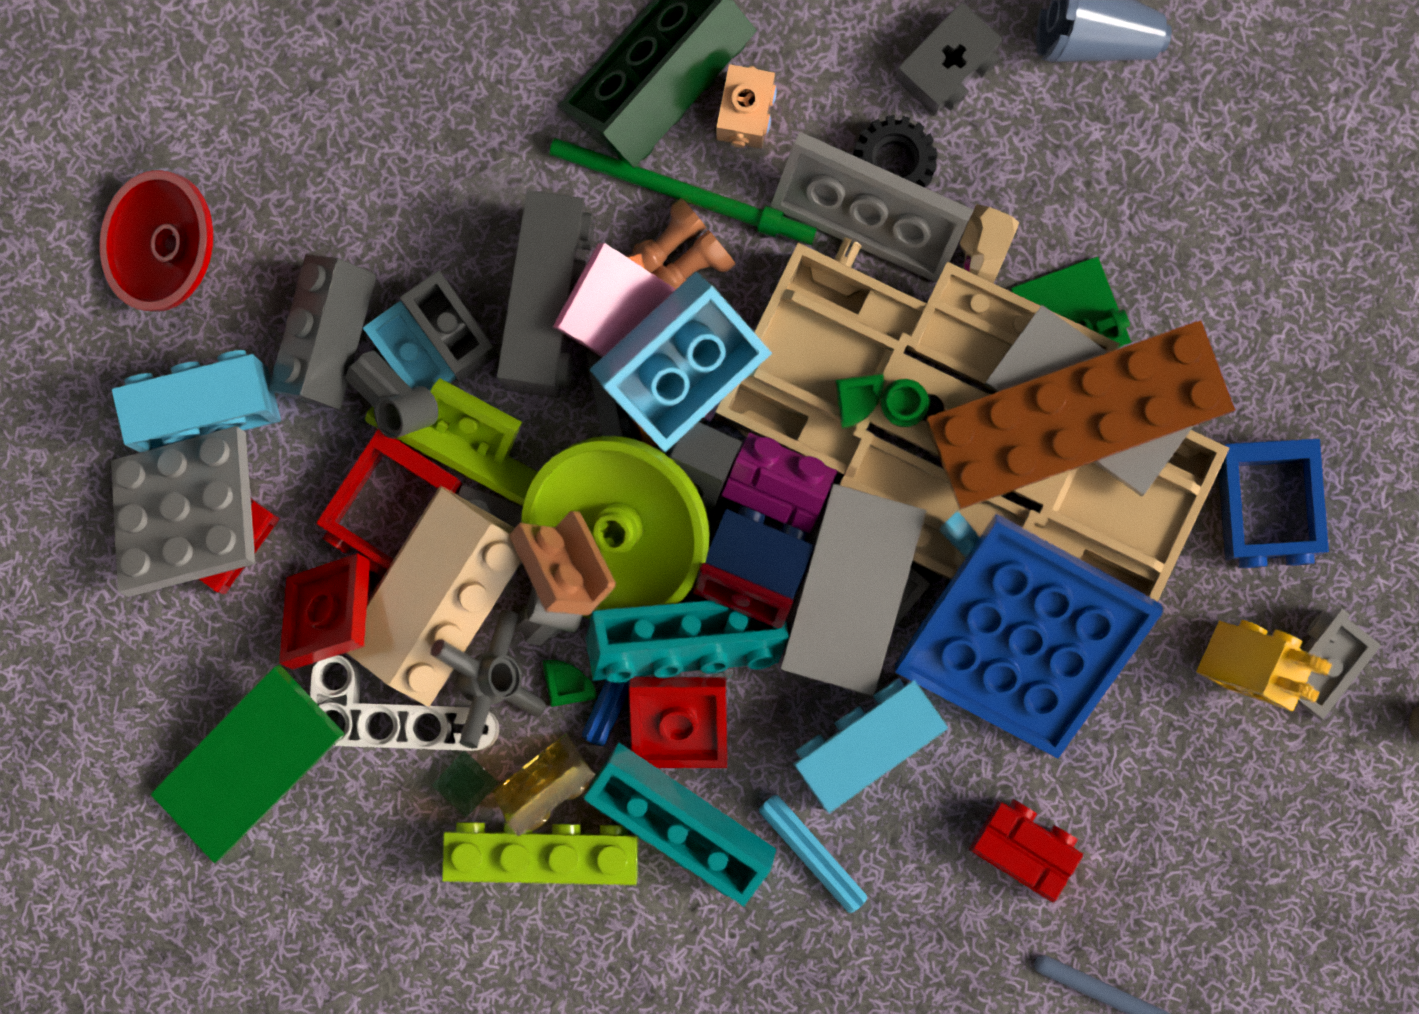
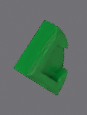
[835,374,884,430]
[542,660,598,707]

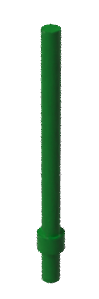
[549,138,817,246]

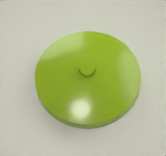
[521,436,709,619]

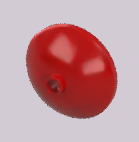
[99,170,213,312]

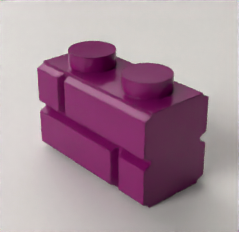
[722,432,837,534]

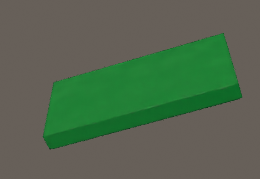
[150,665,345,864]

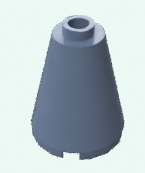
[1036,0,1172,62]

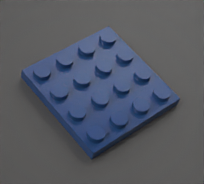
[895,514,1163,759]

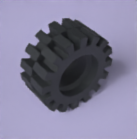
[853,115,938,188]

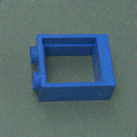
[1218,439,1329,569]

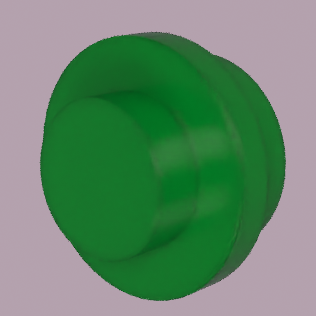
[881,379,929,427]

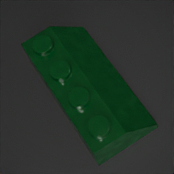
[557,0,757,168]

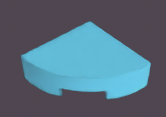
[940,511,980,558]

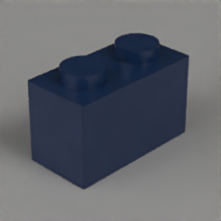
[705,505,815,600]

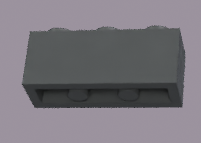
[269,254,377,410]

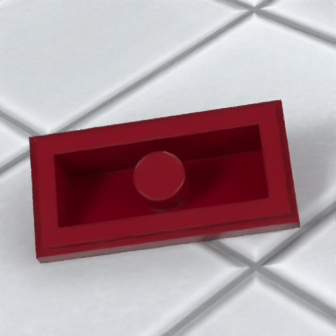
[693,563,793,629]

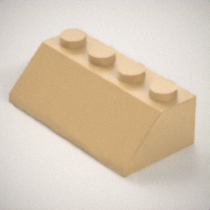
[346,485,521,707]

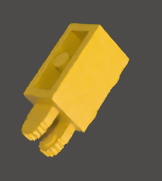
[1196,620,1332,712]

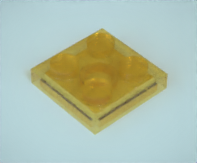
[492,733,595,837]

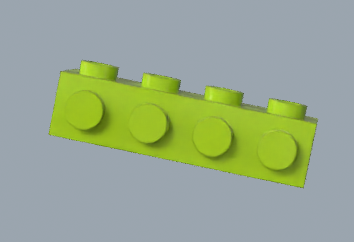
[443,822,639,885]

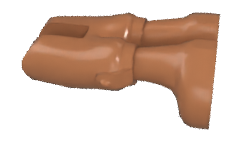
[632,198,736,289]

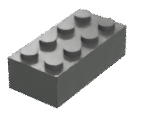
[497,190,595,399]

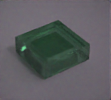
[431,750,500,818]

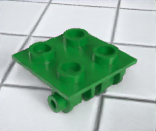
[1011,256,1132,348]

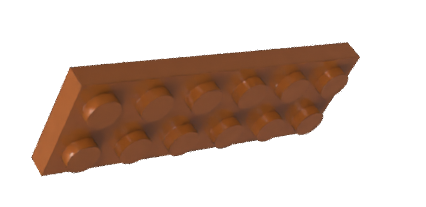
[926,320,1235,510]

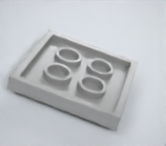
[111,426,255,597]

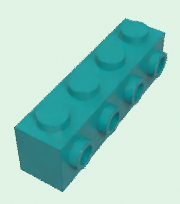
[585,601,789,683]
[584,743,776,907]

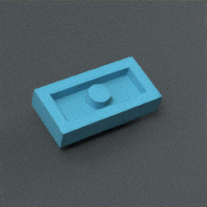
[363,300,457,391]

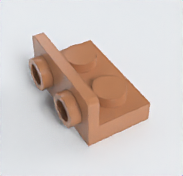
[509,511,615,615]

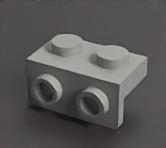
[1297,608,1381,720]

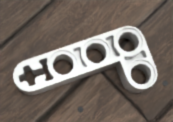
[310,655,499,751]

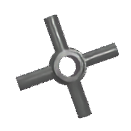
[431,610,546,749]

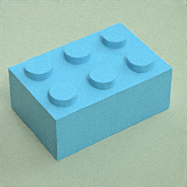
[589,271,772,452]
[112,350,281,452]
[793,679,948,813]

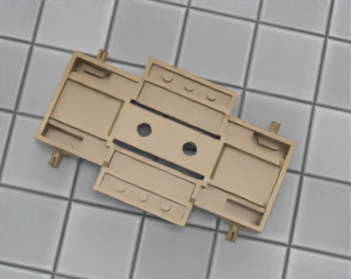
[715,237,1229,601]

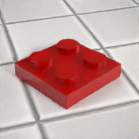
[279,553,370,670]
[629,677,728,768]

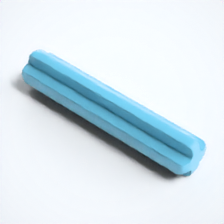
[759,795,867,913]

